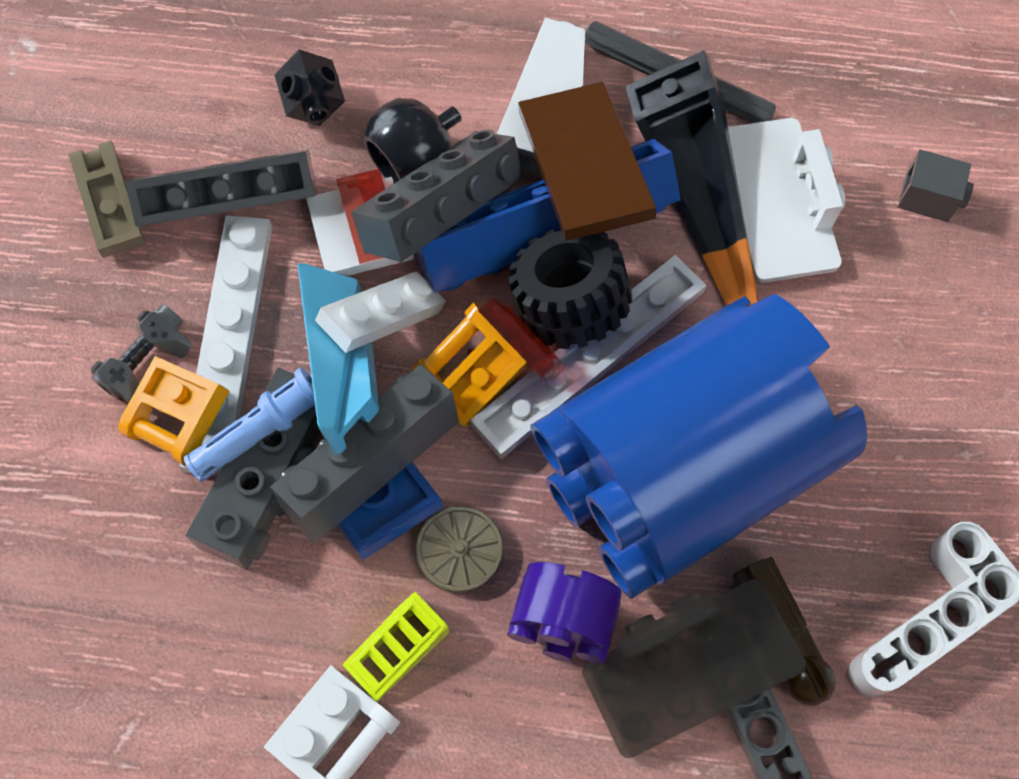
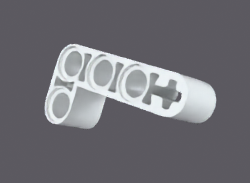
[848,522,1019,697]

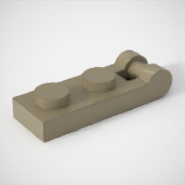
[69,140,146,258]

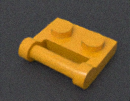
[410,302,532,427]
[118,356,230,467]

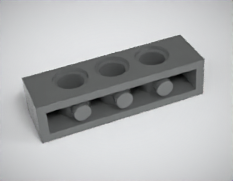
[125,149,317,227]

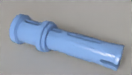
[184,367,315,482]

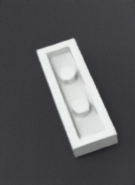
[315,271,446,353]

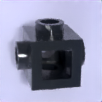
[274,49,345,126]

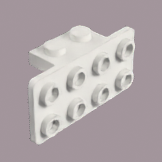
[728,118,845,283]

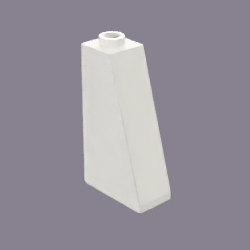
[497,17,585,178]

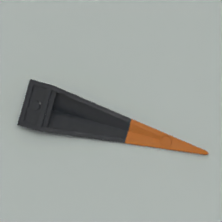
[625,50,758,306]

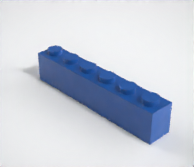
[416,139,681,293]

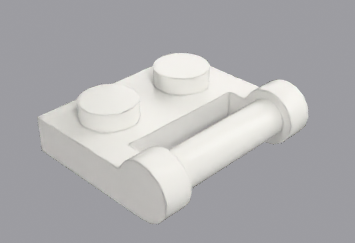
[264,665,401,779]

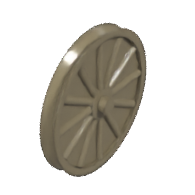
[416,506,503,593]

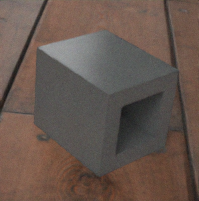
[897,149,974,222]

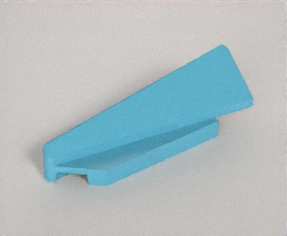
[297,263,379,455]

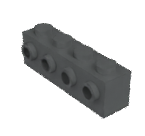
[351,130,524,262]
[270,364,459,545]
[185,367,321,570]

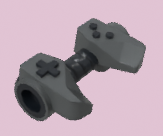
[91,304,191,403]

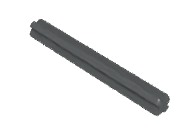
[585,21,776,123]

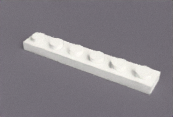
[179,216,272,475]
[470,255,706,460]

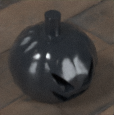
[363,98,462,183]

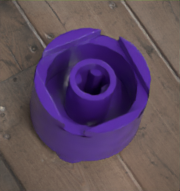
[507,562,622,664]

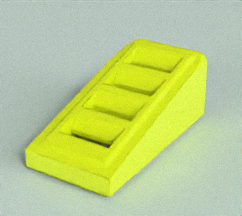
[342,591,450,702]

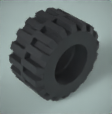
[508,229,632,349]

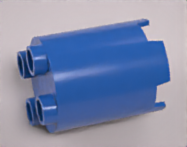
[530,294,867,599]

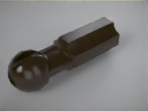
[732,557,836,706]

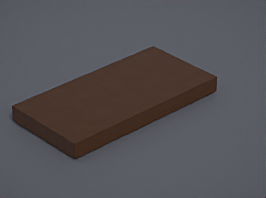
[518,82,656,241]

